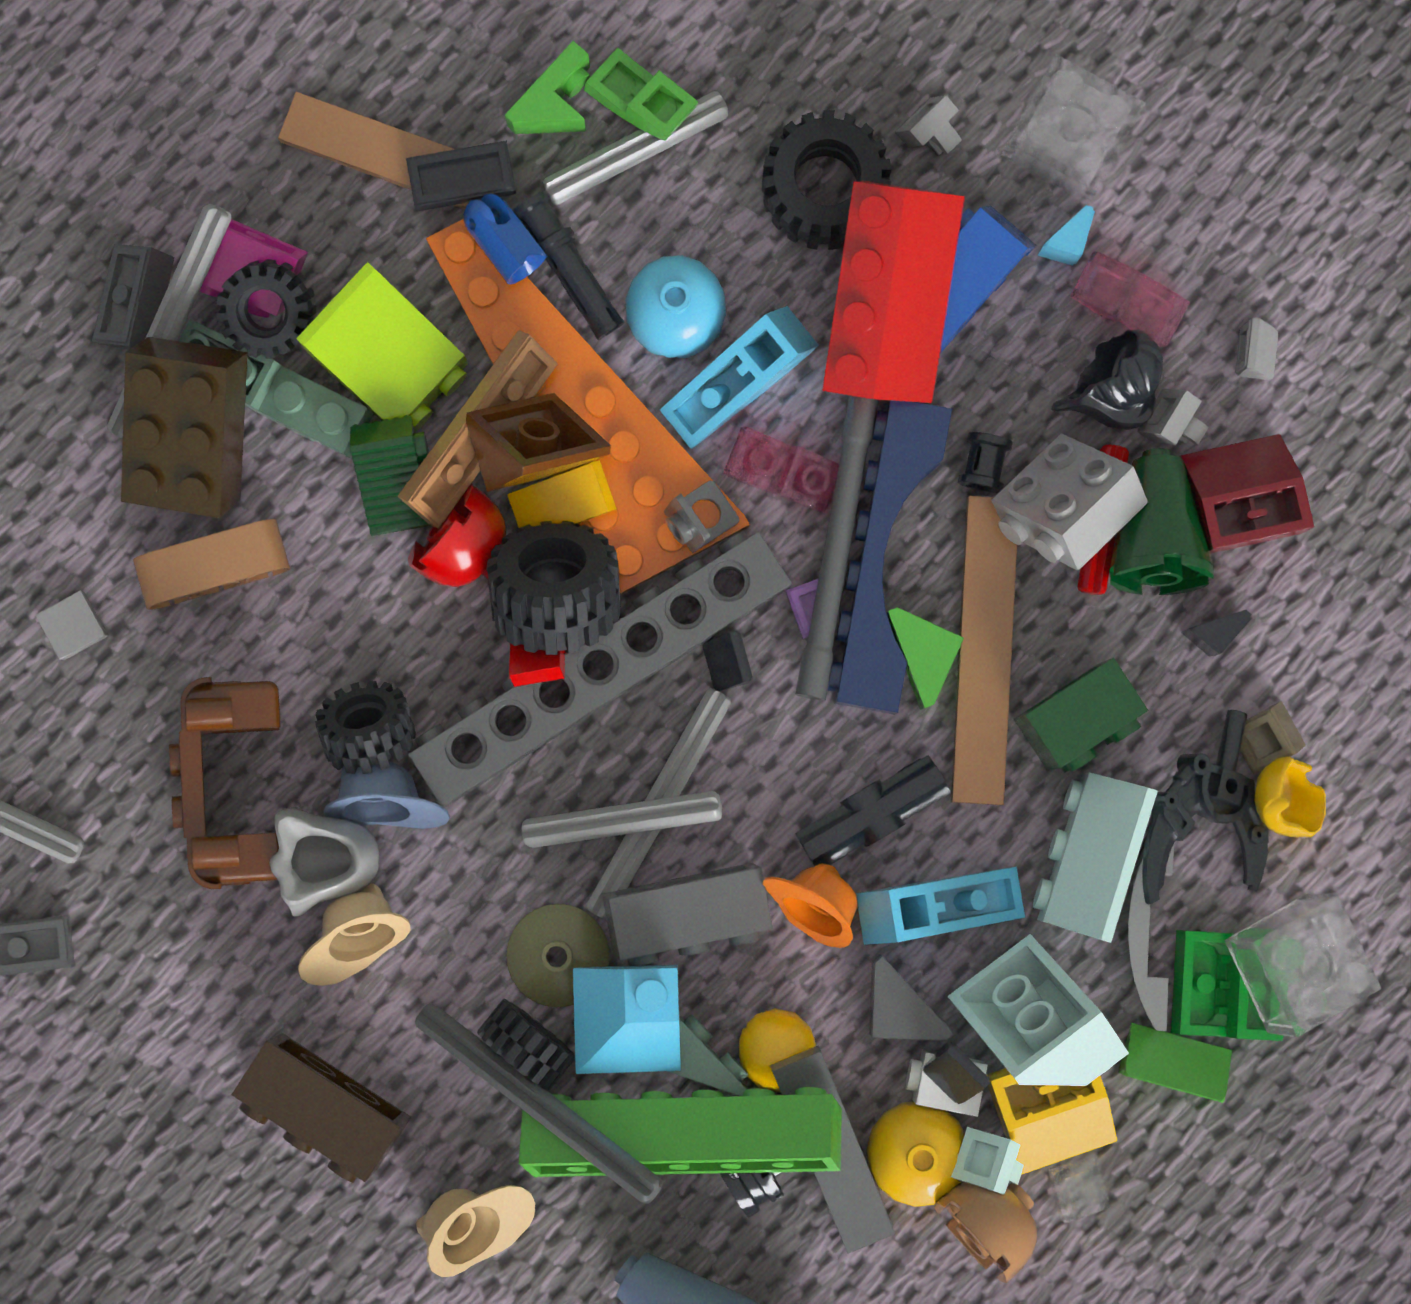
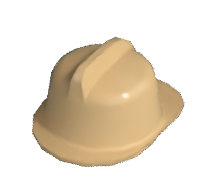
[298,884,411,986]
[416,1185,535,1277]

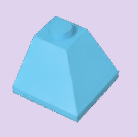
[573,965,681,1074]

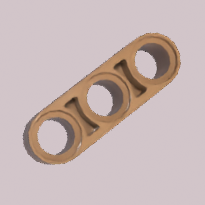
[133,519,290,610]

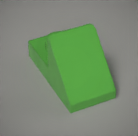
[505,41,590,134]

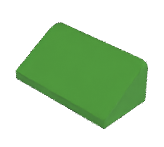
[1118,1022,1232,1103]

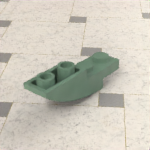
[178,319,374,458]

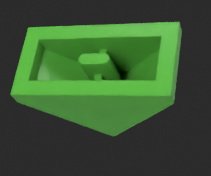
[887,607,964,710]

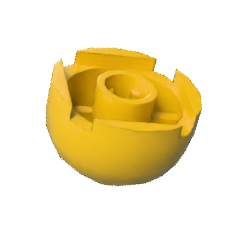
[867,1101,965,1207]

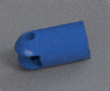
[463,193,546,285]

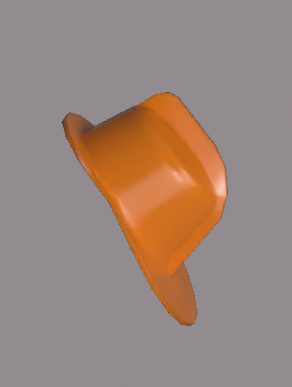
[762,863,858,948]

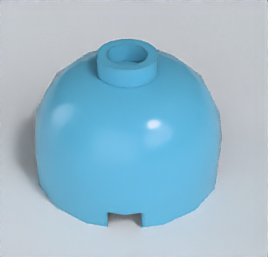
[625,255,726,358]

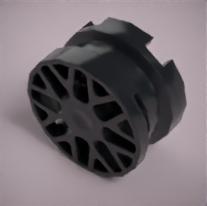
[720,1172,784,1218]

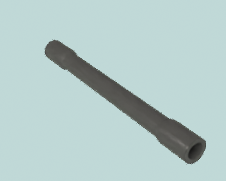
[795,395,879,700]

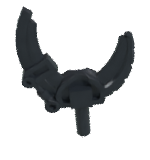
[1142,710,1269,904]

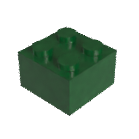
[1014,657,1149,773]

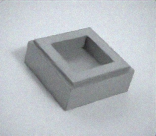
[35,590,108,661]

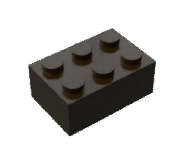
[121,337,248,518]
[231,1033,411,1183]

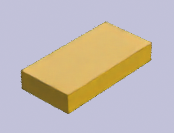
[507,460,617,528]

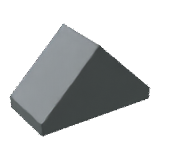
[869,954,954,1041]

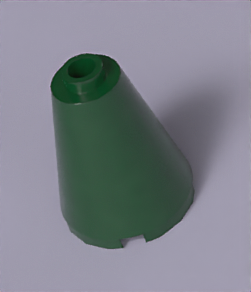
[1109,448,1214,595]

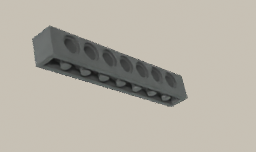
[408,531,792,807]

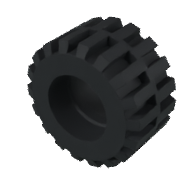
[762,110,892,250]
[487,521,621,655]

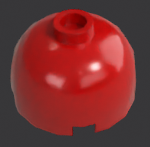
[408,483,506,587]

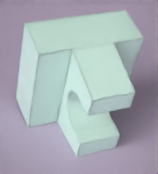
[951,1127,1024,1195]

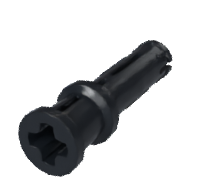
[512,191,625,340]

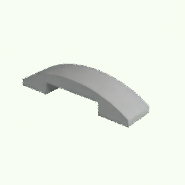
[1128,844,1174,1031]

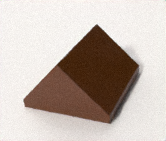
[466,393,611,492]

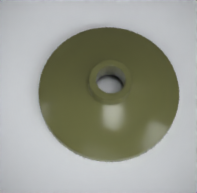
[506,904,609,1007]

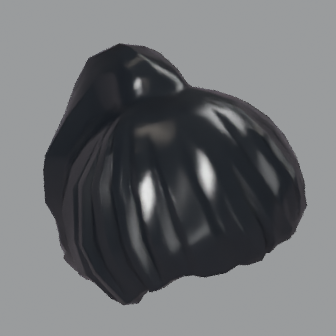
[1051,329,1163,430]

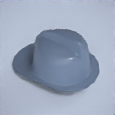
[323,761,450,829]

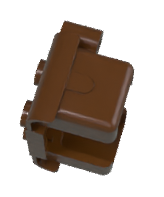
[169,677,281,889]

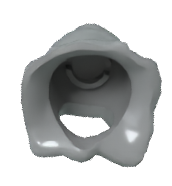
[269,807,379,917]

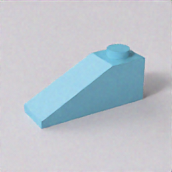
[660,306,819,449]
[856,867,1025,945]

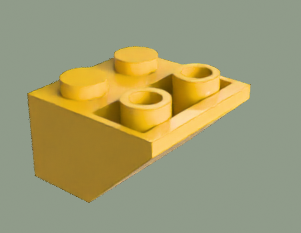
[987,1068,1117,1175]

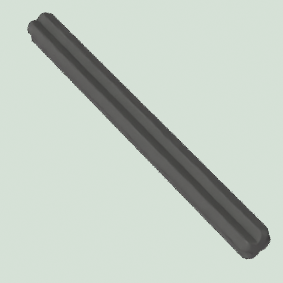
[415,1003,663,1203]

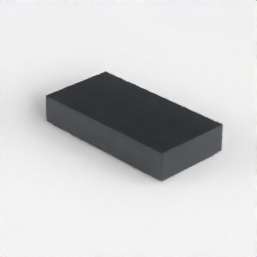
[406,140,516,212]

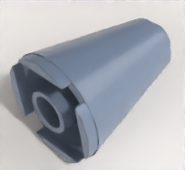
[614,1253,760,1304]

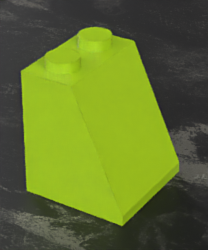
[296,262,468,432]

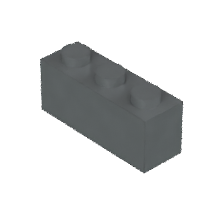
[602,863,773,966]

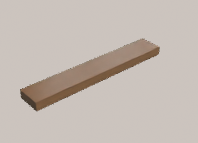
[951,496,1017,805]

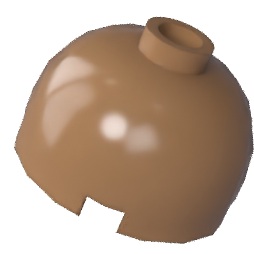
[934,1182,1037,1283]

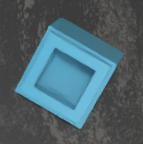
[1038,205,1095,266]

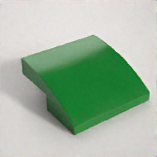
[1171,930,1288,1041]

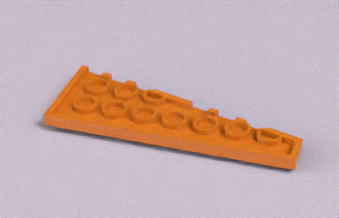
[426,219,750,595]

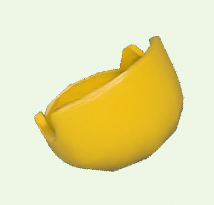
[1255,757,1326,837]
[739,1008,816,1093]

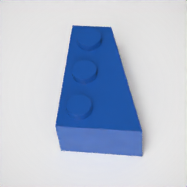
[940,206,1037,354]

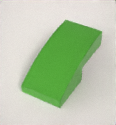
[584,48,698,141]

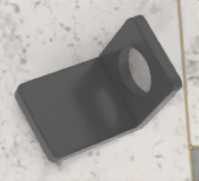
[663,480,739,554]

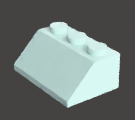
[1033,772,1158,943]
[948,934,1129,1086]

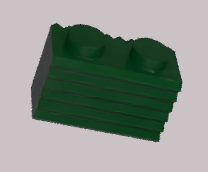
[350,415,432,536]

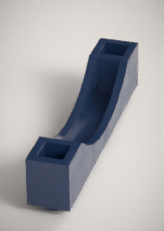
[827,400,952,715]

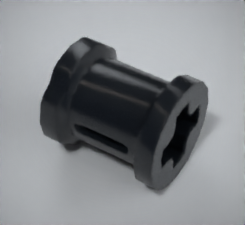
[957,432,1013,493]

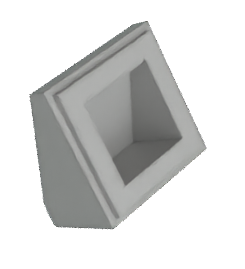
[1235,318,1278,380]

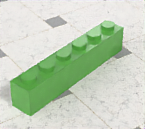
[519,1087,842,1177]

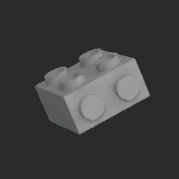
[991,433,1148,571]

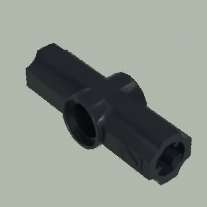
[795,755,951,867]

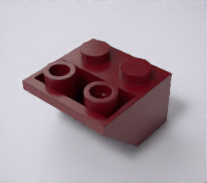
[1179,434,1315,554]

